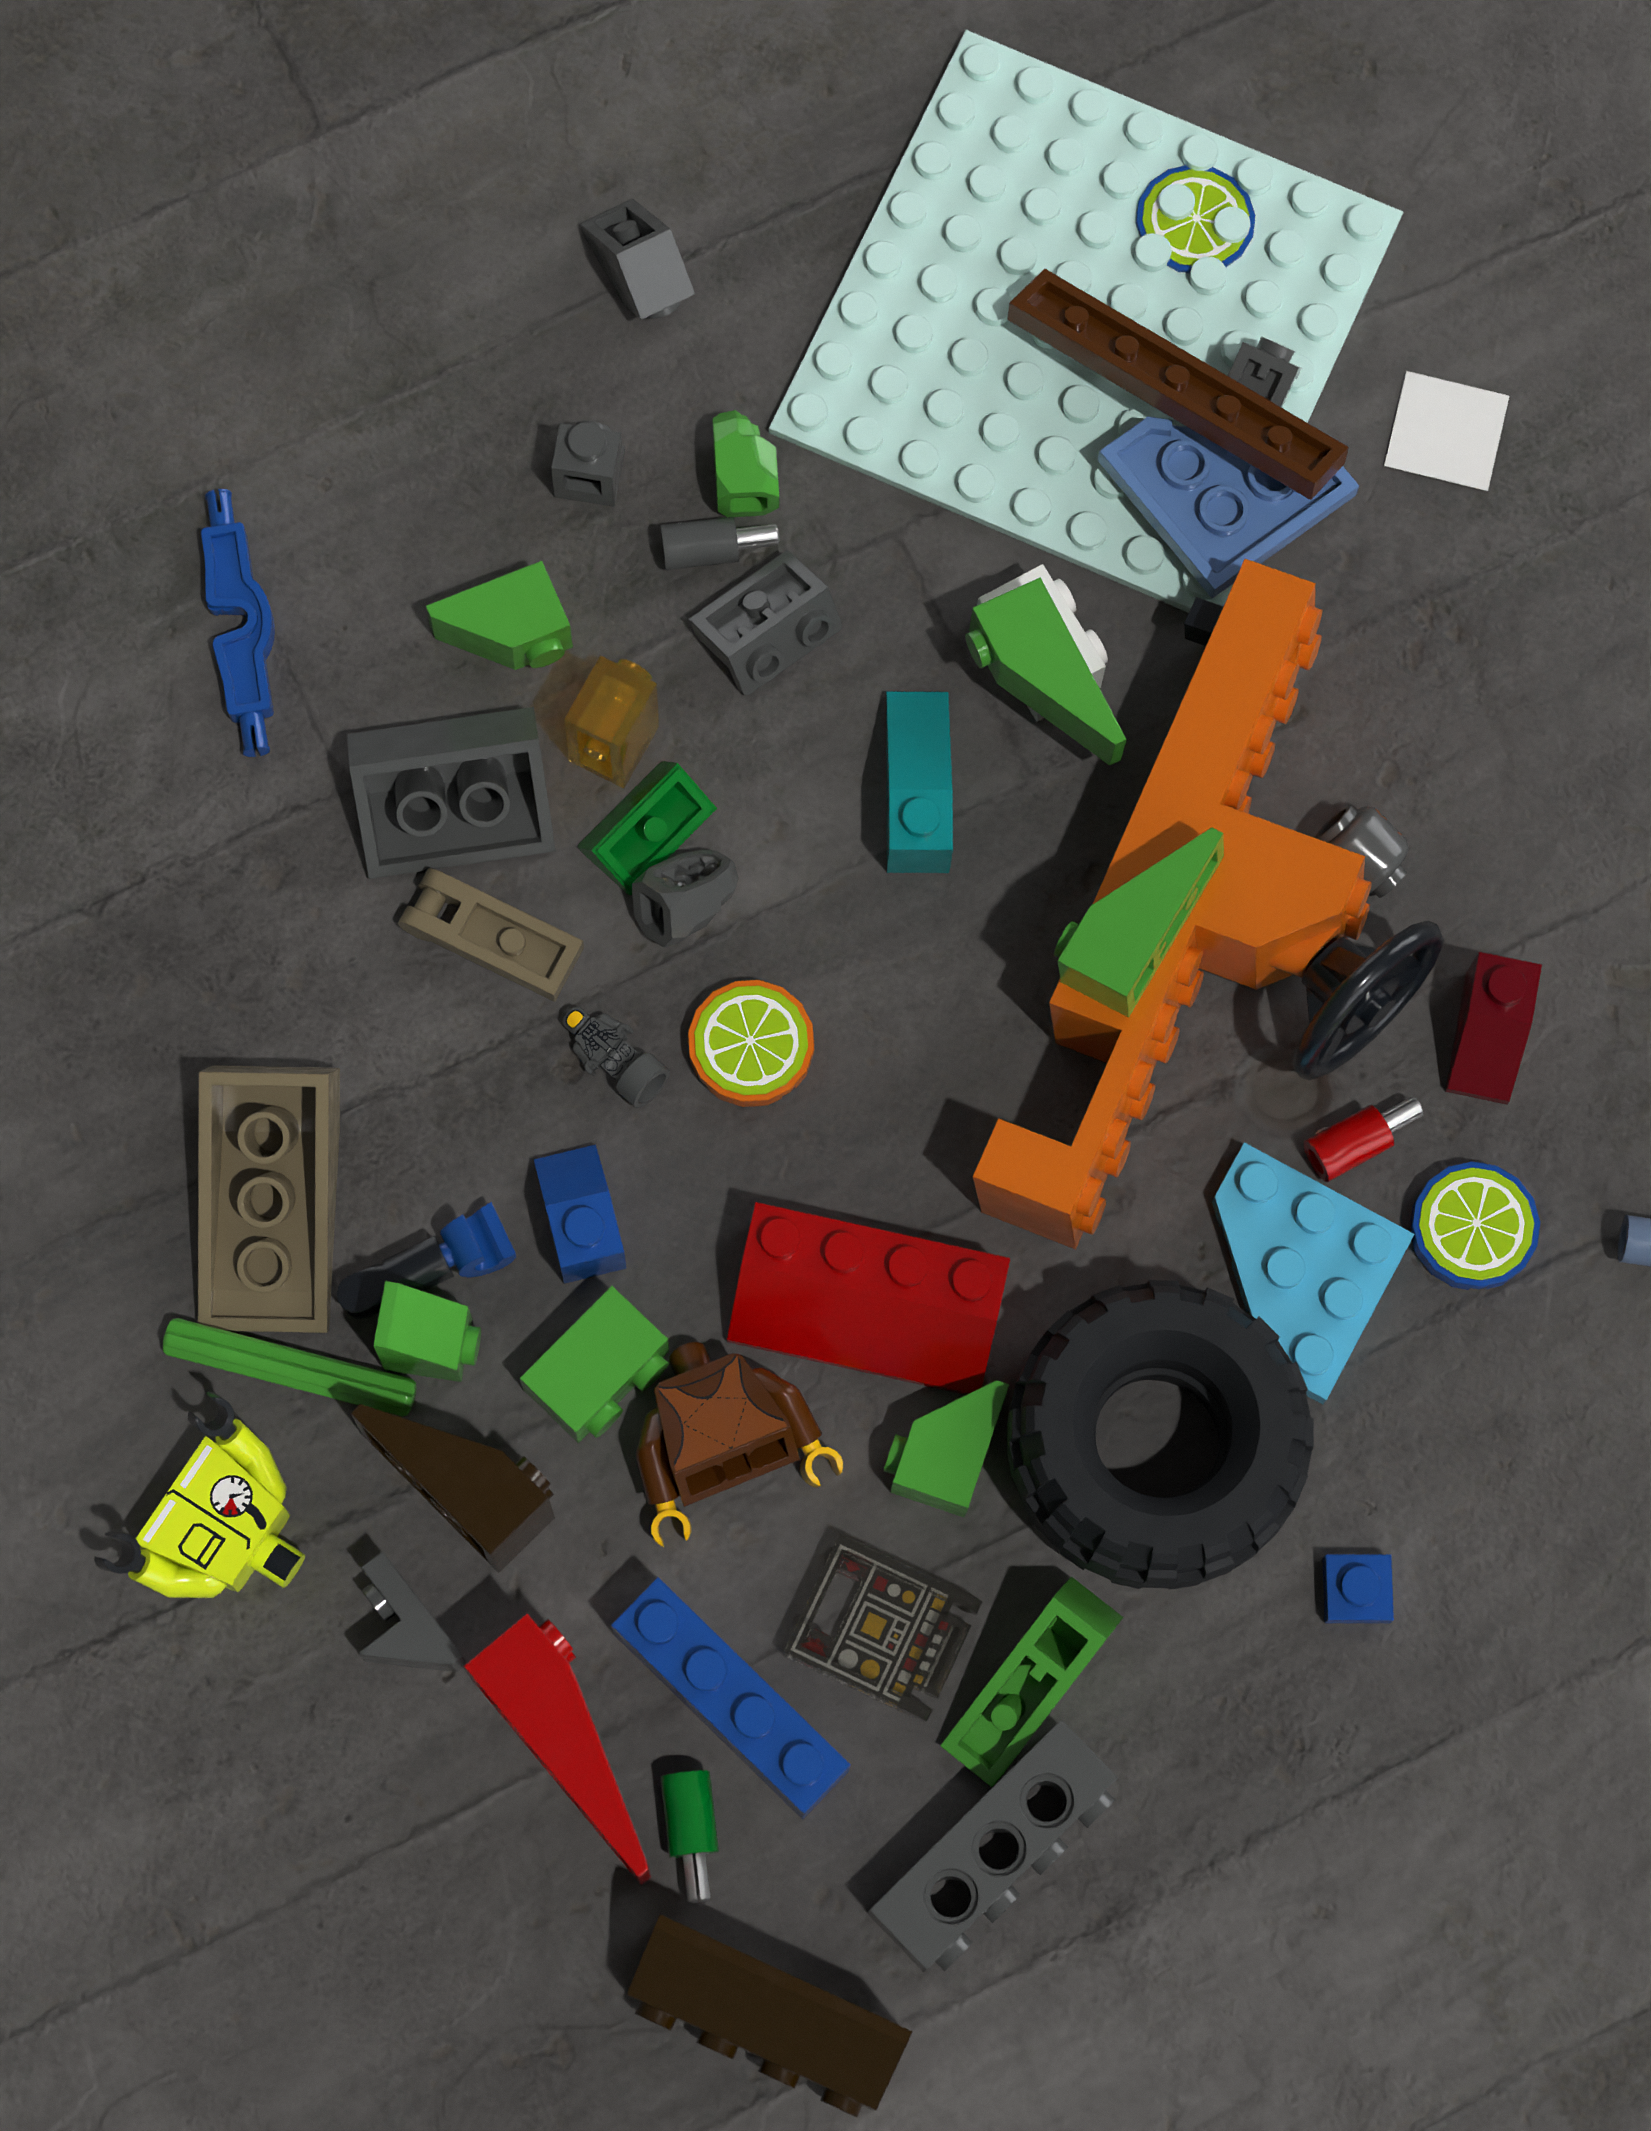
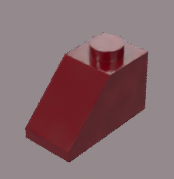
[1445,952,1542,1105]

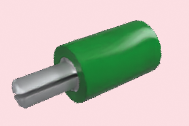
[660,1770,719,1903]

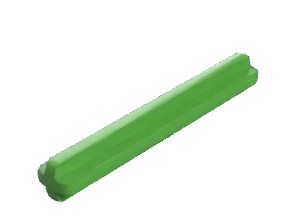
[163,1318,417,1416]

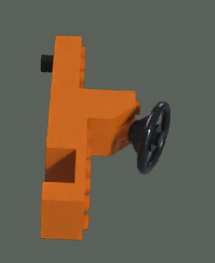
[973,559,1445,1250]

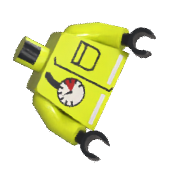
[94,1392,305,1598]

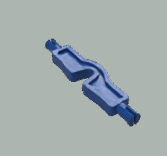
[201,489,275,757]

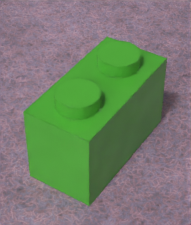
[520,1286,669,1443]

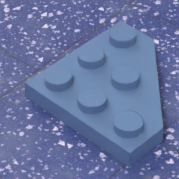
[1097,417,1359,598]

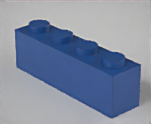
[611,1577,851,1820]

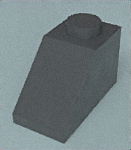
[580,199,695,320]

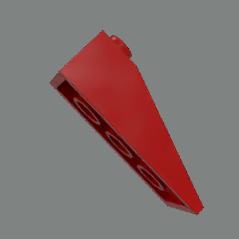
[464,1613,652,1886]

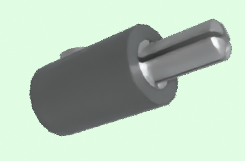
[660,517,780,570]

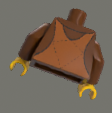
[636,1342,843,1547]

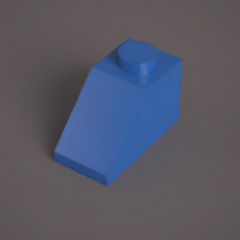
[534,1144,626,1284]

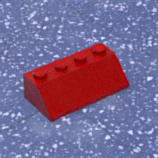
[727,1202,1010,1395]

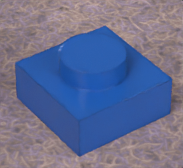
[1322,1554,1394,1623]

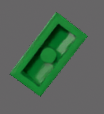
[577,761,717,895]

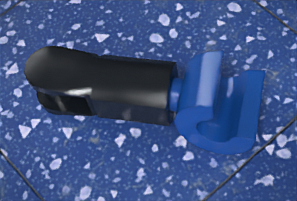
[337,1202,516,1319]

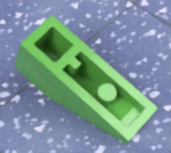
[965,577,1127,765]
[1054,827,1224,1018]
[940,1576,1124,1788]

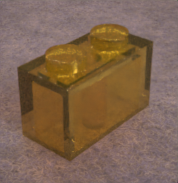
[564,655,659,789]

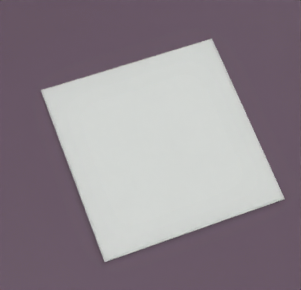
[1384,371,1509,491]

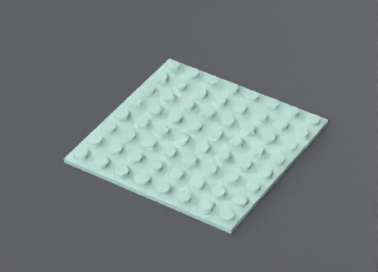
[769,30,1403,613]

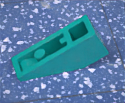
[886,692,953,873]

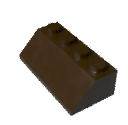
[627,1914,913,2118]

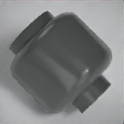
[1315,805,1409,898]

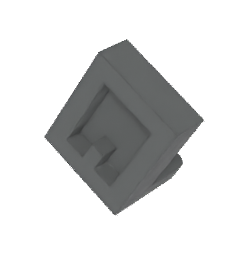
[1228,336,1302,408]

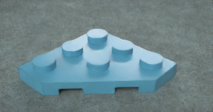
[1212,1142,1415,1405]

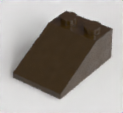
[351,1404,555,1573]

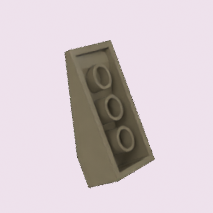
[198,1066,340,1333]

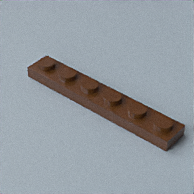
[1007,269,1349,500]

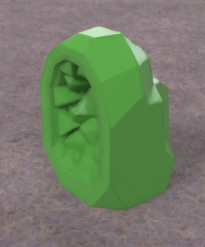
[712,410,779,517]

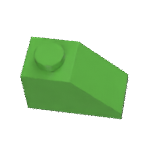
[426,561,573,670]
[373,1281,481,1382]
[884,1380,1009,1518]

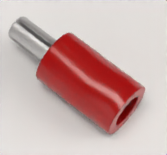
[1303,1097,1423,1183]

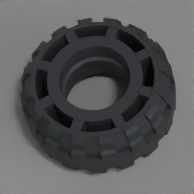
[1007,1280,1314,1590]

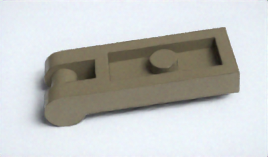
[398,868,584,1002]

